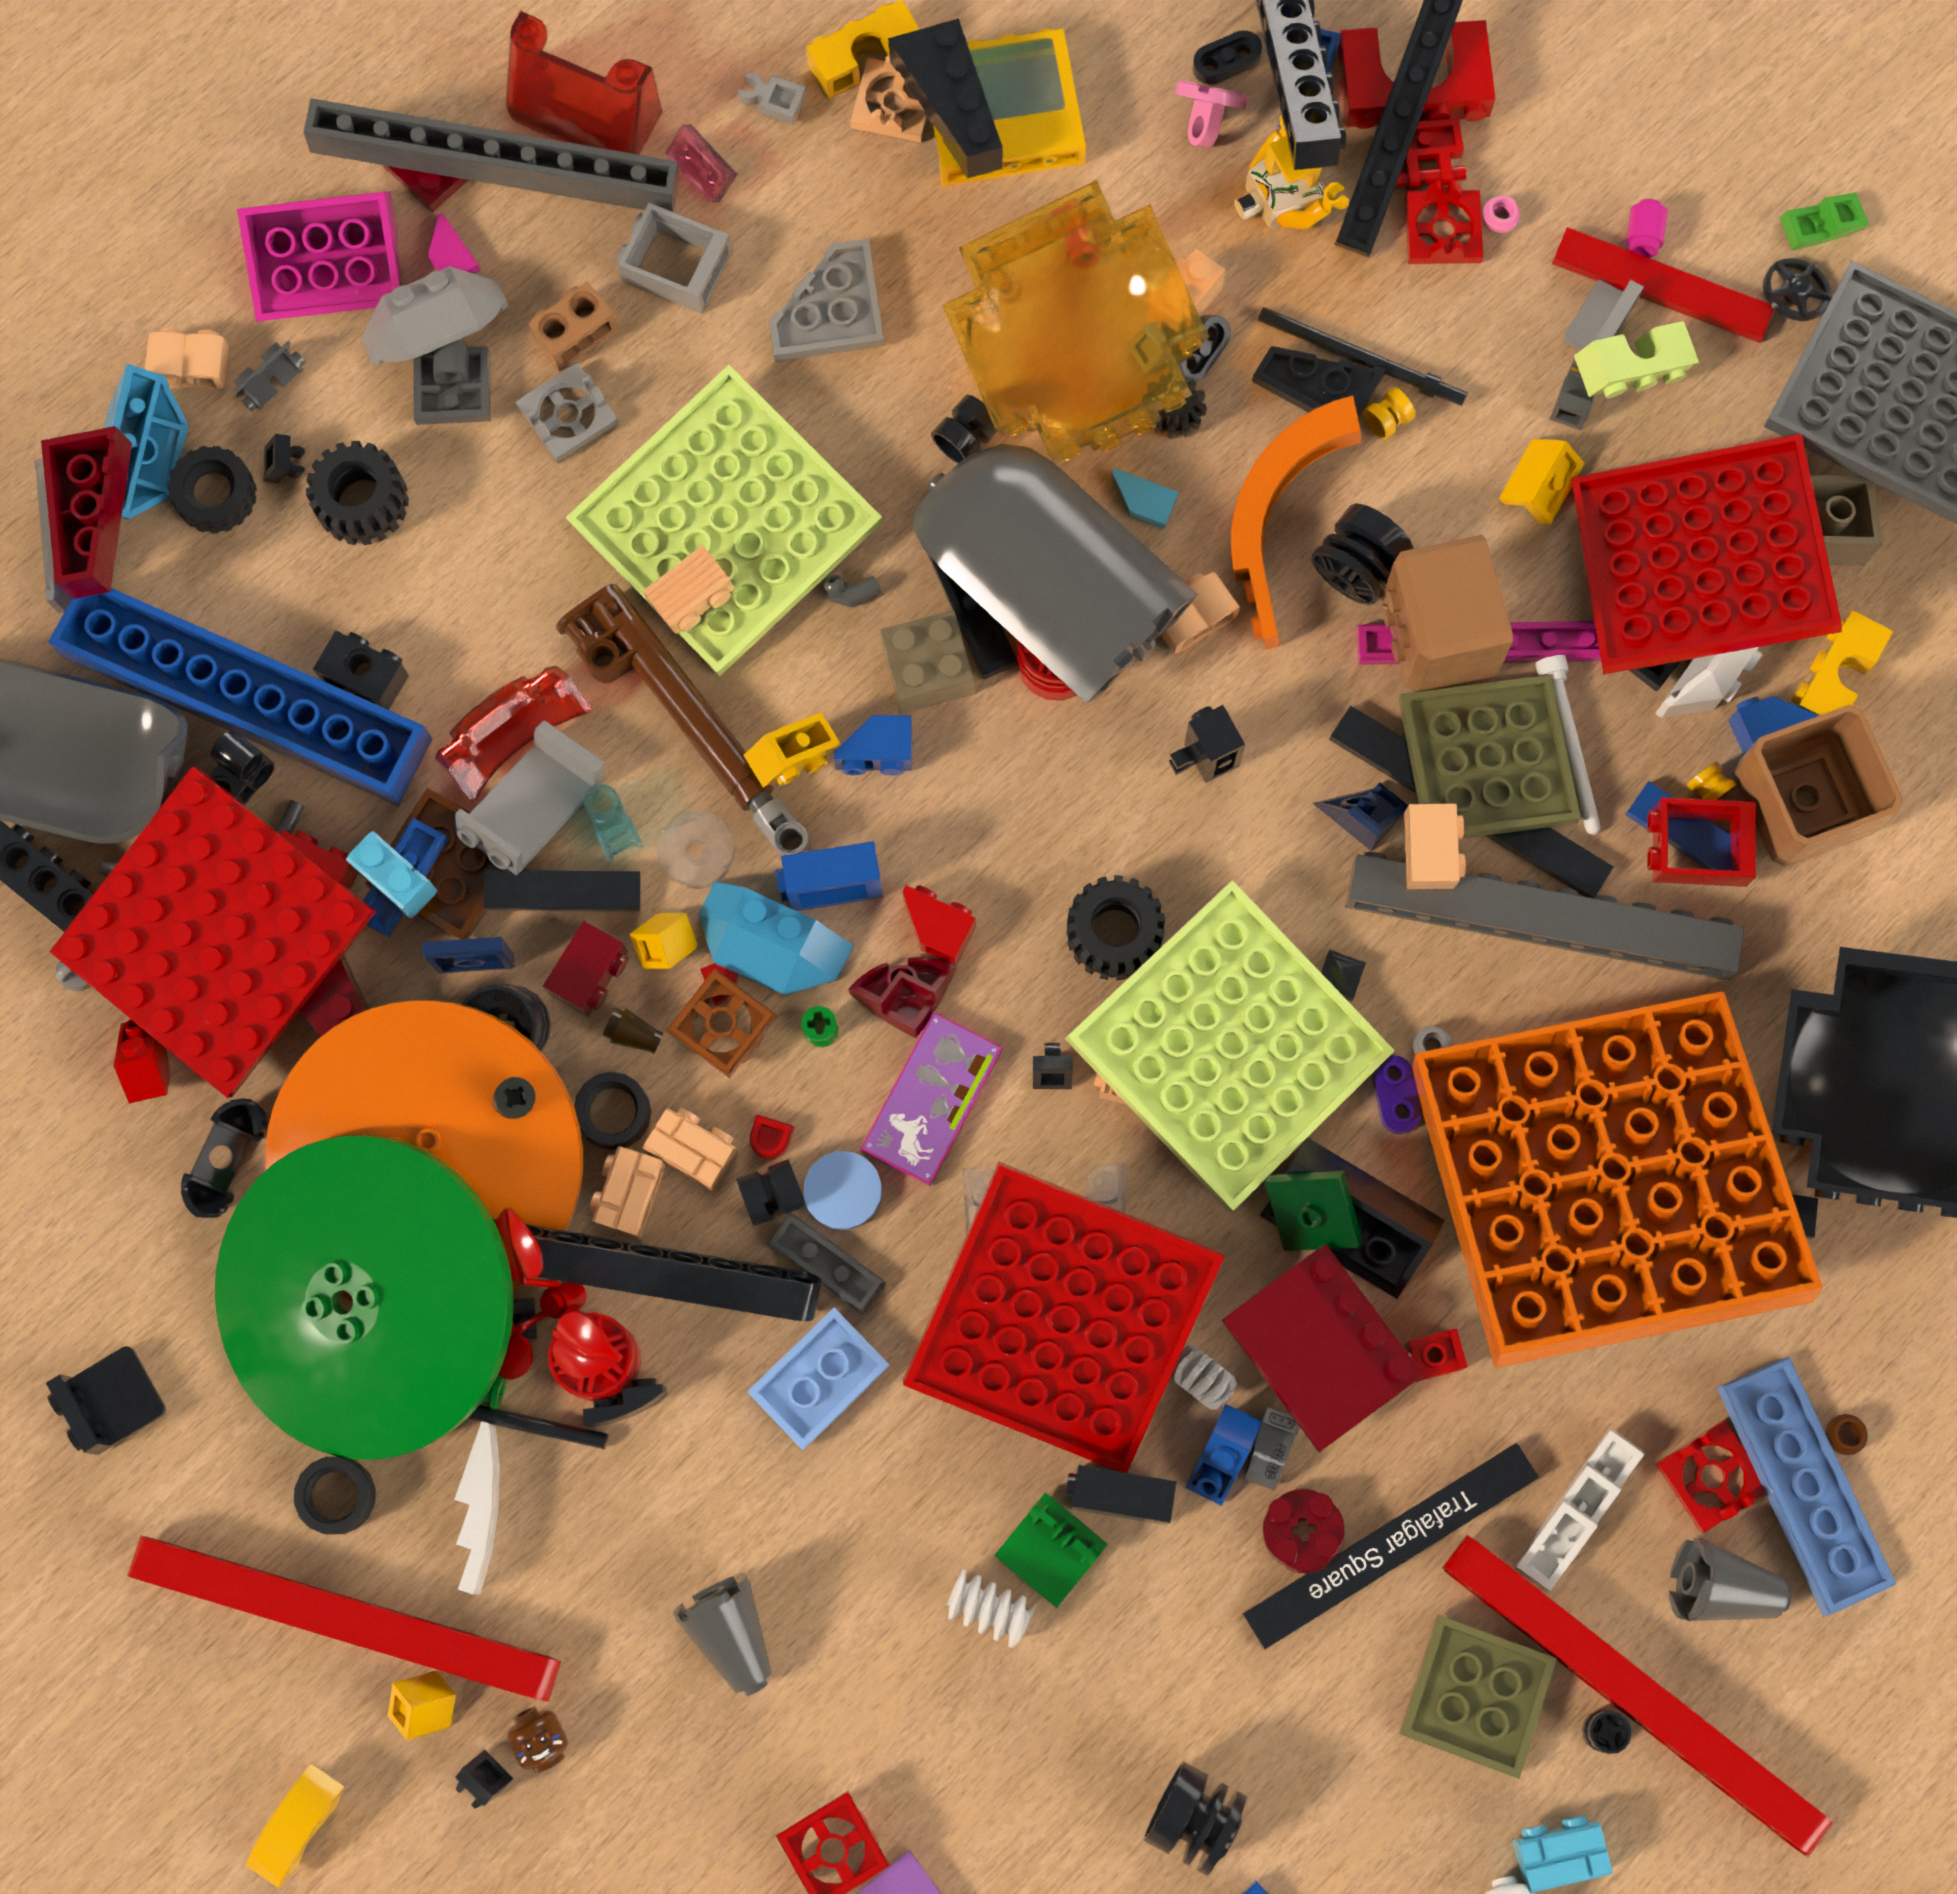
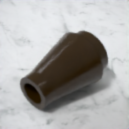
[602,1007,664,1054]

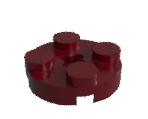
[1263,1489,1345,1574]

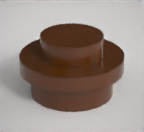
[1826,1414,1868,1455]

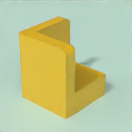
[1264,137,1322,188]
[630,913,697,969]
[387,1671,456,1740]

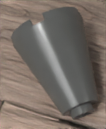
[1669,1538,1791,1621]
[673,1574,772,1696]

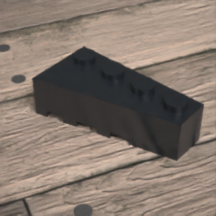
[888,18,1003,178]

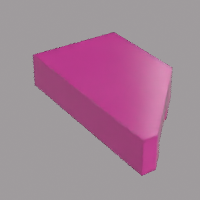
[428,213,480,274]

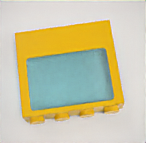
[933,28,1086,187]

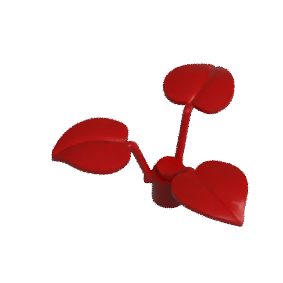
[495,1207,623,1380]

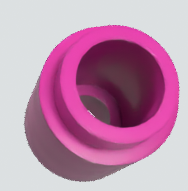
[1626,199,1668,258]

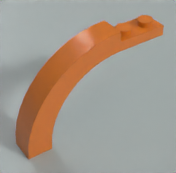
[1231,396,1361,649]

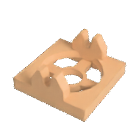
[850,55,928,143]

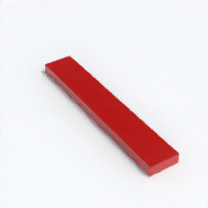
[1552,227,1774,343]

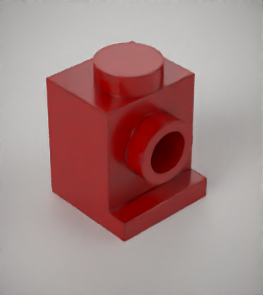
[1405,1328,1468,1382]

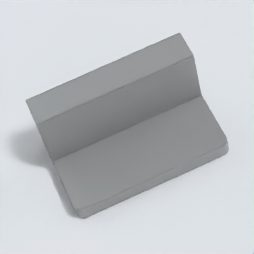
[1563,280,1643,351]

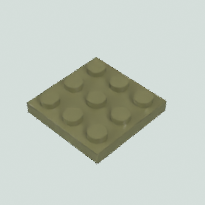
[1399,1615,1557,1779]

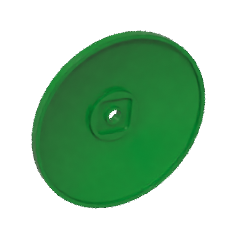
[215,1135,514,1460]

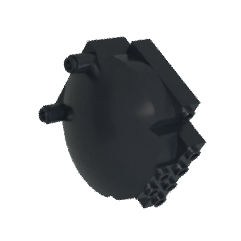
[1772,947,1957,1218]

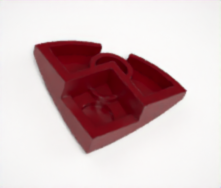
[848,957,956,1038]

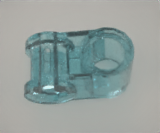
[584,784,644,862]

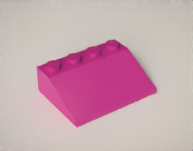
[237,191,402,322]

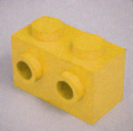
[744,712,840,788]

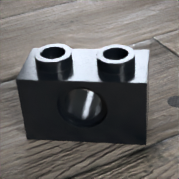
[313,630,409,710]

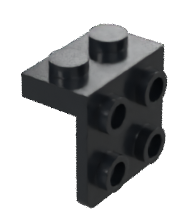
[46,1346,166,1455]

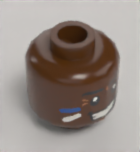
[506,1706,568,1773]

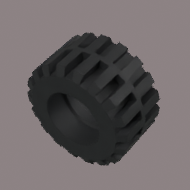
[306,441,409,545]
[1066,875,1165,981]

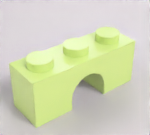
[1574,321,1699,398]

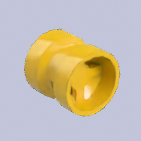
[1363,388,1416,440]

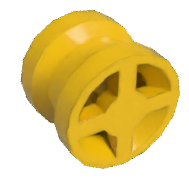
[1687,761,1737,800]

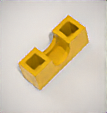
[806,0,920,100]
[1791,610,1894,716]

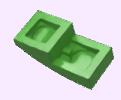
[1780,192,1869,250]

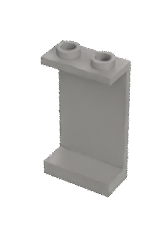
[455,720,605,875]

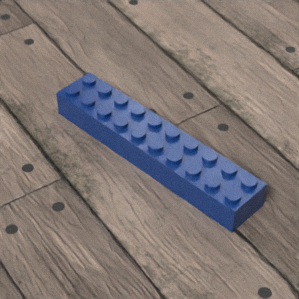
[48,588,433,806]

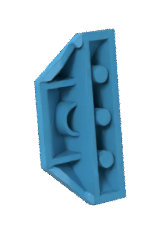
[103,364,189,520]
[698,881,854,996]

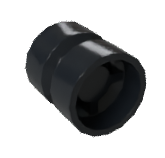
[931,394,1001,464]
[736,1159,806,1226]

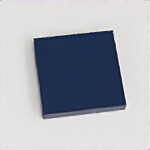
[422,937,515,974]

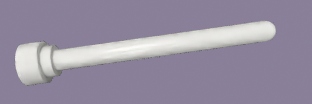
[1535,655,1601,835]

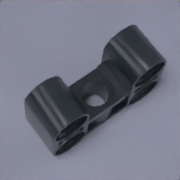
[209,730,275,805]

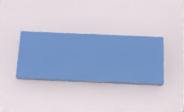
[1716,1356,1896,1617]

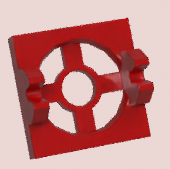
[1405,180,1484,264]
[1655,1420,1765,1533]
[776,1791,890,1894]

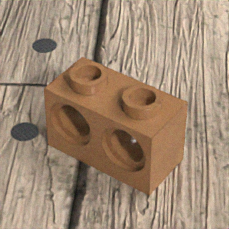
[527,281,618,371]

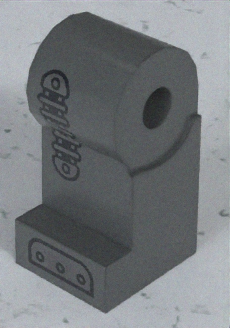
[1244,1407,1300,1490]

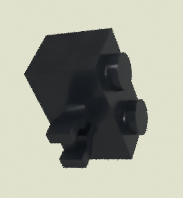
[1169,705,1245,783]

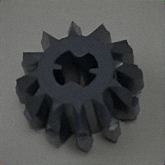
[1143,373,1207,439]

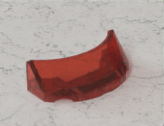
[435,665,593,803]

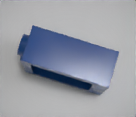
[775,841,883,911]

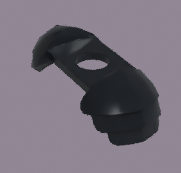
[181,1098,267,1218]

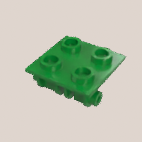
[994,1492,1108,1608]

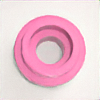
[1482,196,1520,233]

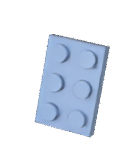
[747,1308,890,1451]

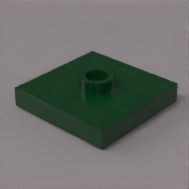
[1265,1171,1363,1251]

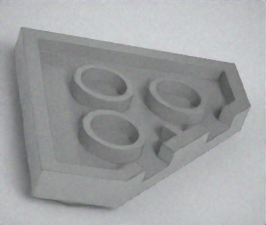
[769,238,885,361]

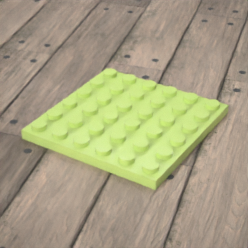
[566,365,884,676]
[1065,880,1395,1213]

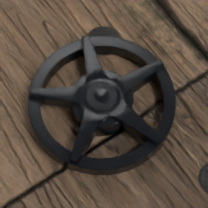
[1763,258,1832,321]

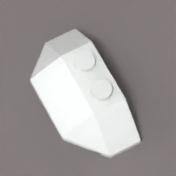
[1655,647,1763,718]

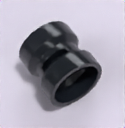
[1582,1710,1632,1754]

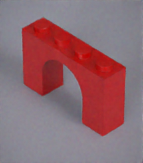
[1337,20,1496,129]

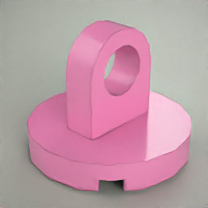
[1175,80,1248,148]

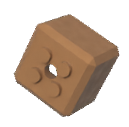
[1382,535,1513,692]
[1733,705,1903,866]

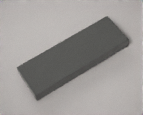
[766,1213,886,1315]

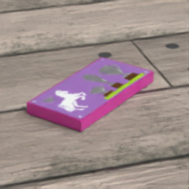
[860,1012,1003,1187]

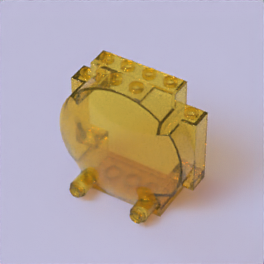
[942,180,1209,461]

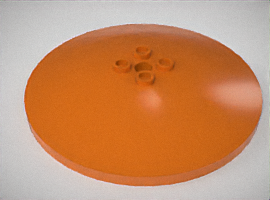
[265,1000,583,1302]

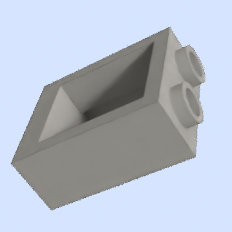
[616,203,733,313]

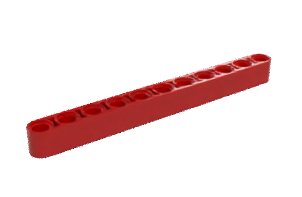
[1442,1535,1833,1857]
[127,1536,561,1702]

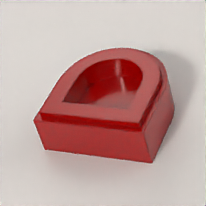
[749,1114,795,1160]

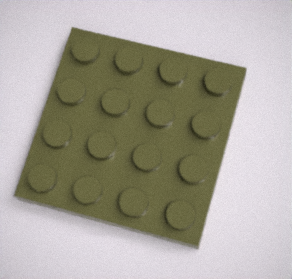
[1398,675,1581,838]

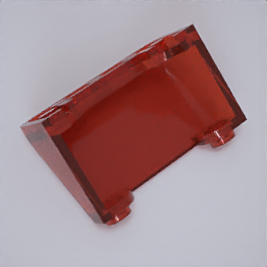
[505,11,662,155]

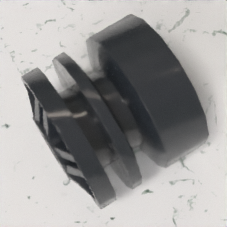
[1311,503,1414,605]
[462,984,551,1051]
[1143,1761,1247,1876]

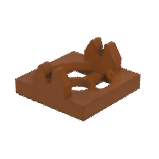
[666,969,777,1079]

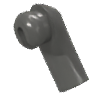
[824,575,882,608]

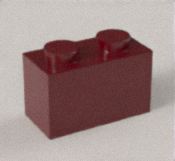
[543,920,629,1017]

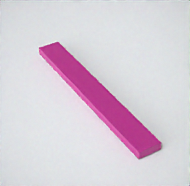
[1357,621,1601,665]

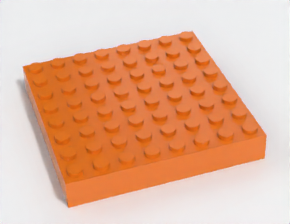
[1412,991,1823,1368]

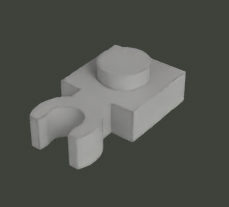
[738,73,807,125]

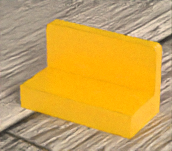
[1499,439,1585,525]

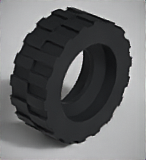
[167,445,257,534]

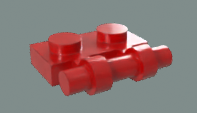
[1395,118,1467,190]

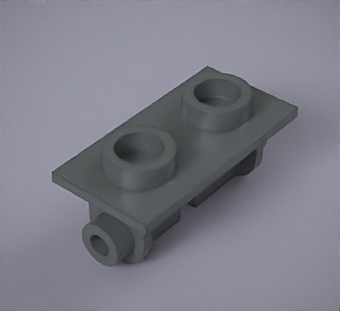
[233,340,306,412]

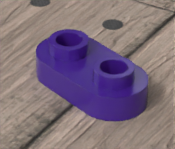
[1372,1055,1421,1135]

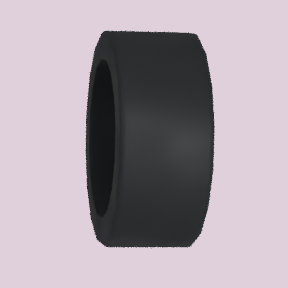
[574,1072,651,1150]
[294,1457,376,1535]

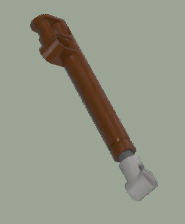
[556,584,811,859]

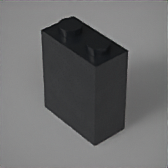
[1064,1465,1177,1525]

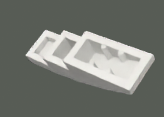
[454,1421,500,1595]
[1516,1427,1645,1591]

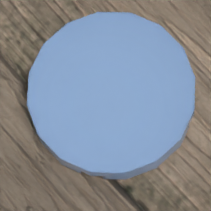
[803,1151,882,1231]

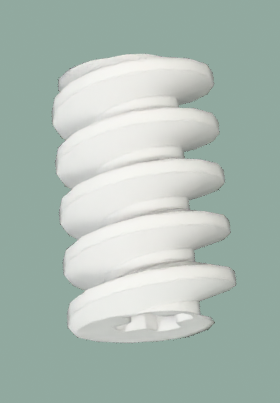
[947,1568,1037,1648]

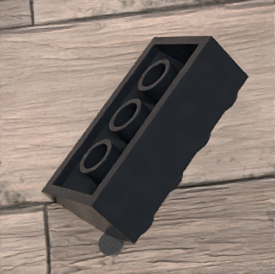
[1260,1137,1445,1299]

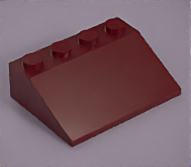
[1222,1244,1424,1452]

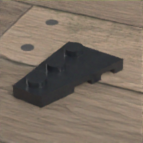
[1252,346,1387,419]

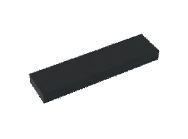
[926,552,1018,680]
[484,870,640,911]

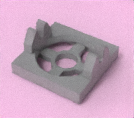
[515,363,619,464]

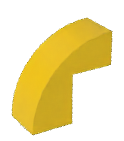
[246,1764,344,1888]

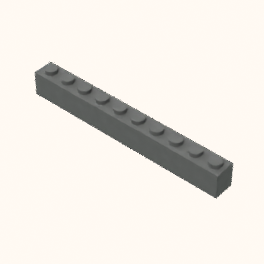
[303,98,679,212]
[1345,851,1744,980]

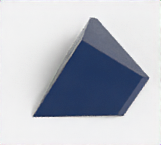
[1313,783,1409,851]

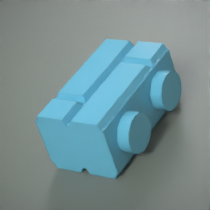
[346,831,437,919]
[1513,1815,1613,1893]

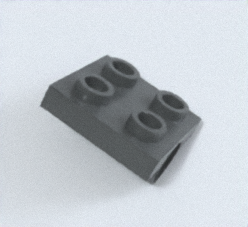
[414,340,491,425]

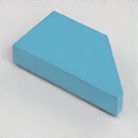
[1112,468,1179,529]

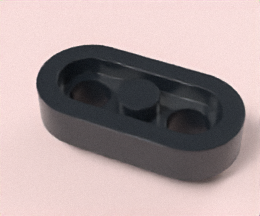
[1193,30,1262,85]
[1172,314,1230,382]

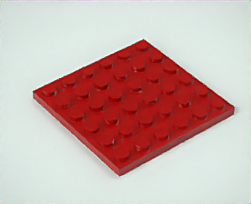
[1571,433,1842,675]
[49,766,376,1098]
[903,1161,1225,1473]

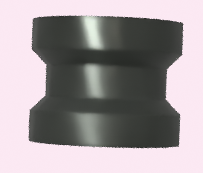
[493,1077,535,1119]

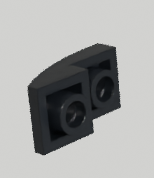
[583,1378,667,1428]

